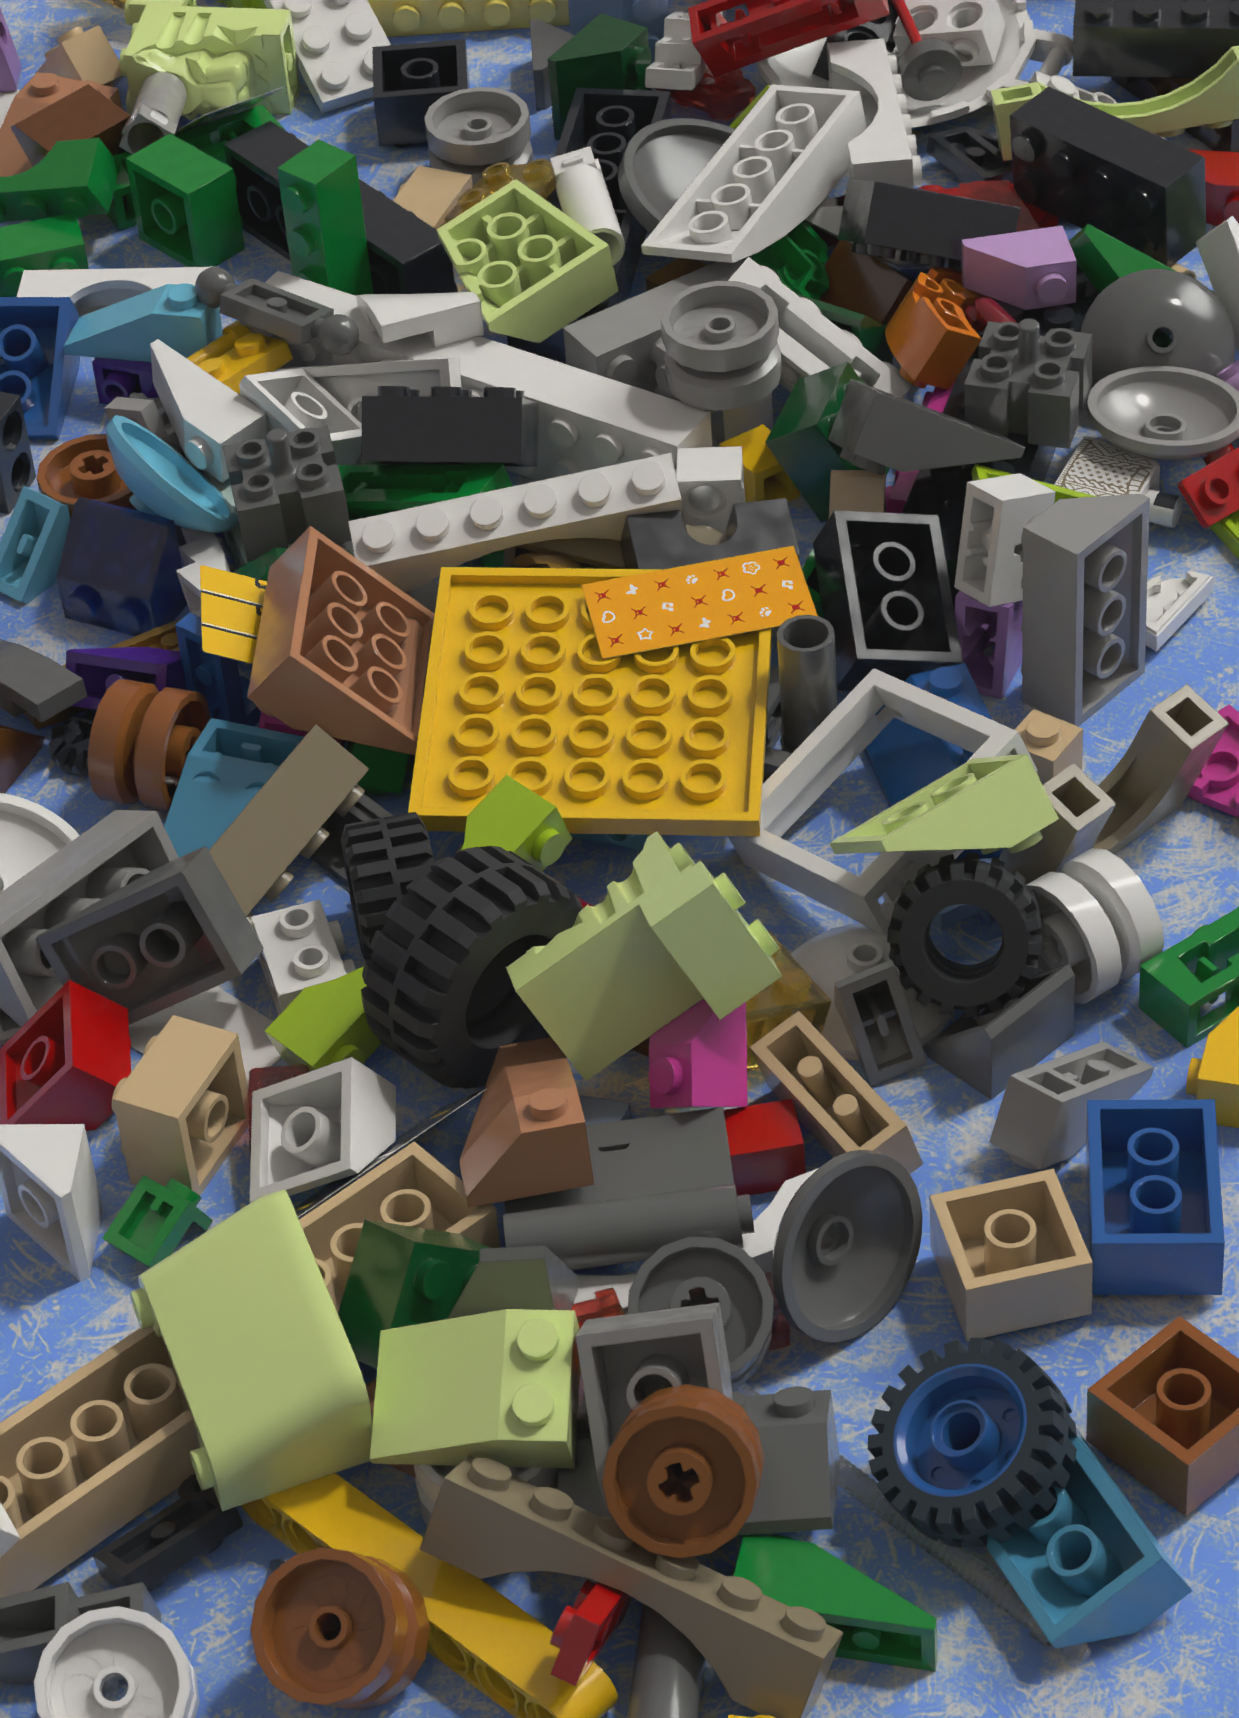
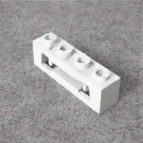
[728,257,912,398]

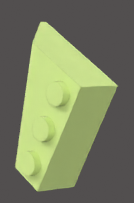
[437,179,618,343]

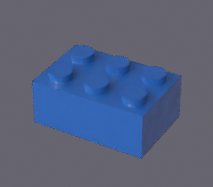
[1086,1099,1225,1295]

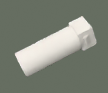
[550,146,625,265]

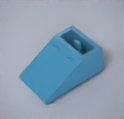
[164,718,304,858]

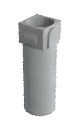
[119,72,187,154]

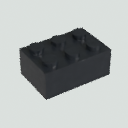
[837,179,1020,271]
[361,386,538,467]
[813,510,963,691]

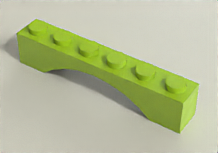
[265,774,572,1074]

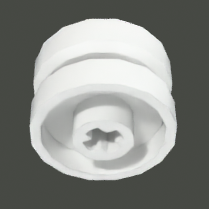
[1025,848,1164,1004]
[34,1606,200,1718]

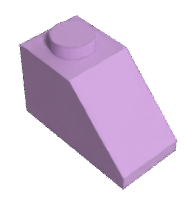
[962,226,1077,310]

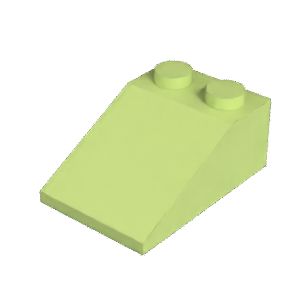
[829,754,1059,854]
[370,1309,581,1469]

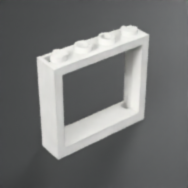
[728,668,1038,935]

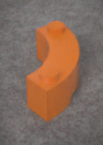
[885,267,990,390]

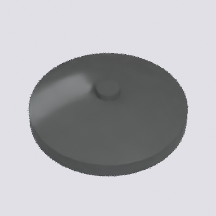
[618,118,747,264]

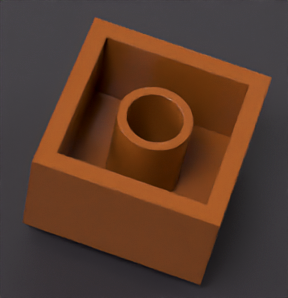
[1086,1316,1239,1516]

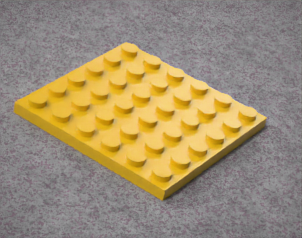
[408,567,773,837]

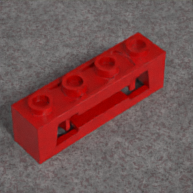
[688,0,890,77]

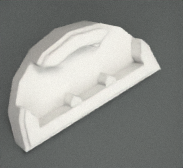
[1146,571,1214,652]

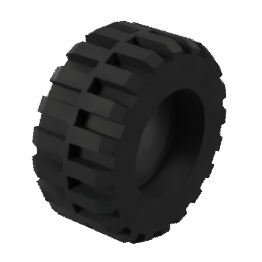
[361,846,583,1089]

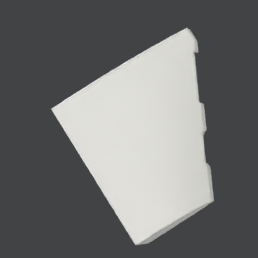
[356,292,484,347]

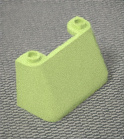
[130,1189,372,1511]

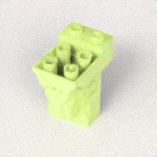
[119,0,301,120]
[506,831,782,1081]

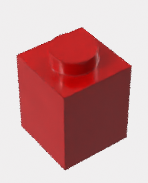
[724,1099,806,1196]

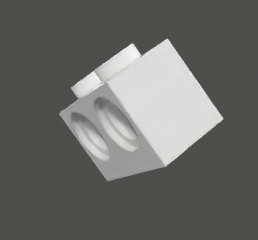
[893,0,1005,67]
[675,446,745,534]

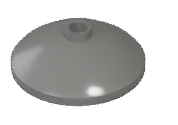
[1087,366,1239,461]

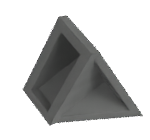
[447,1246,578,1319]

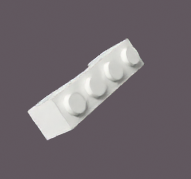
[16,267,223,320]

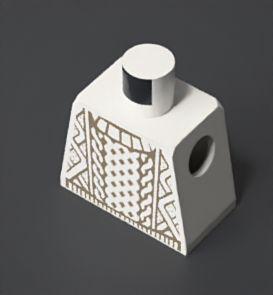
[1054,436,1183,528]

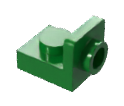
[102,1175,213,1268]

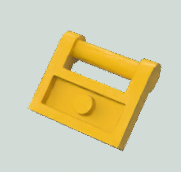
[186,321,293,394]

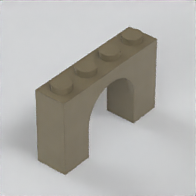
[998,684,1229,886]

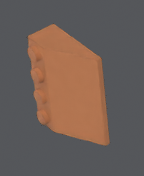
[247,526,435,755]

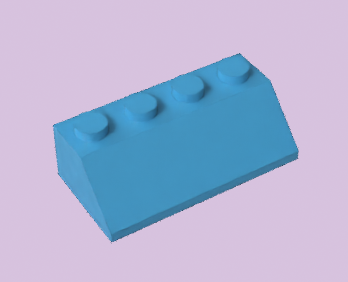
[966,1428,1193,1649]

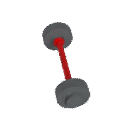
[891,0,962,101]

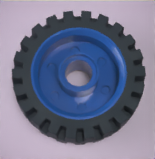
[867,1338,1077,1548]

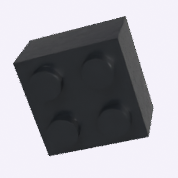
[372,39,470,147]

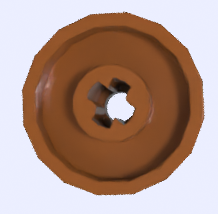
[37,434,160,562]
[88,679,211,812]
[602,1384,765,1559]
[250,1547,430,1711]

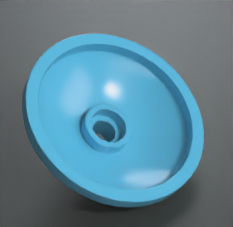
[106,415,238,533]

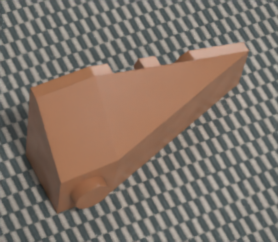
[459,1037,595,1208]

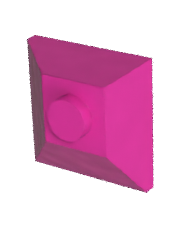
[648,999,748,1109]

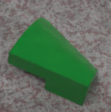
[747,220,829,301]

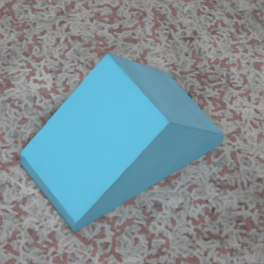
[0,486,79,604]

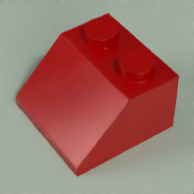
[0,980,131,1131]

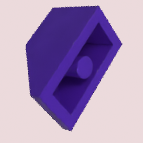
[66,647,187,710]

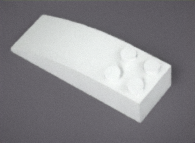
[641,84,867,263]

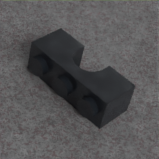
[620,498,800,569]

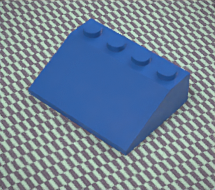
[0,297,80,440]

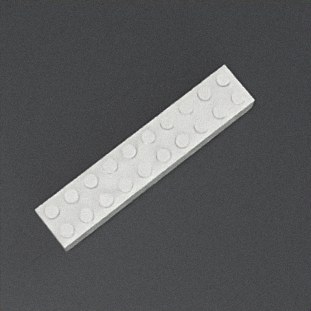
[248,271,712,481]

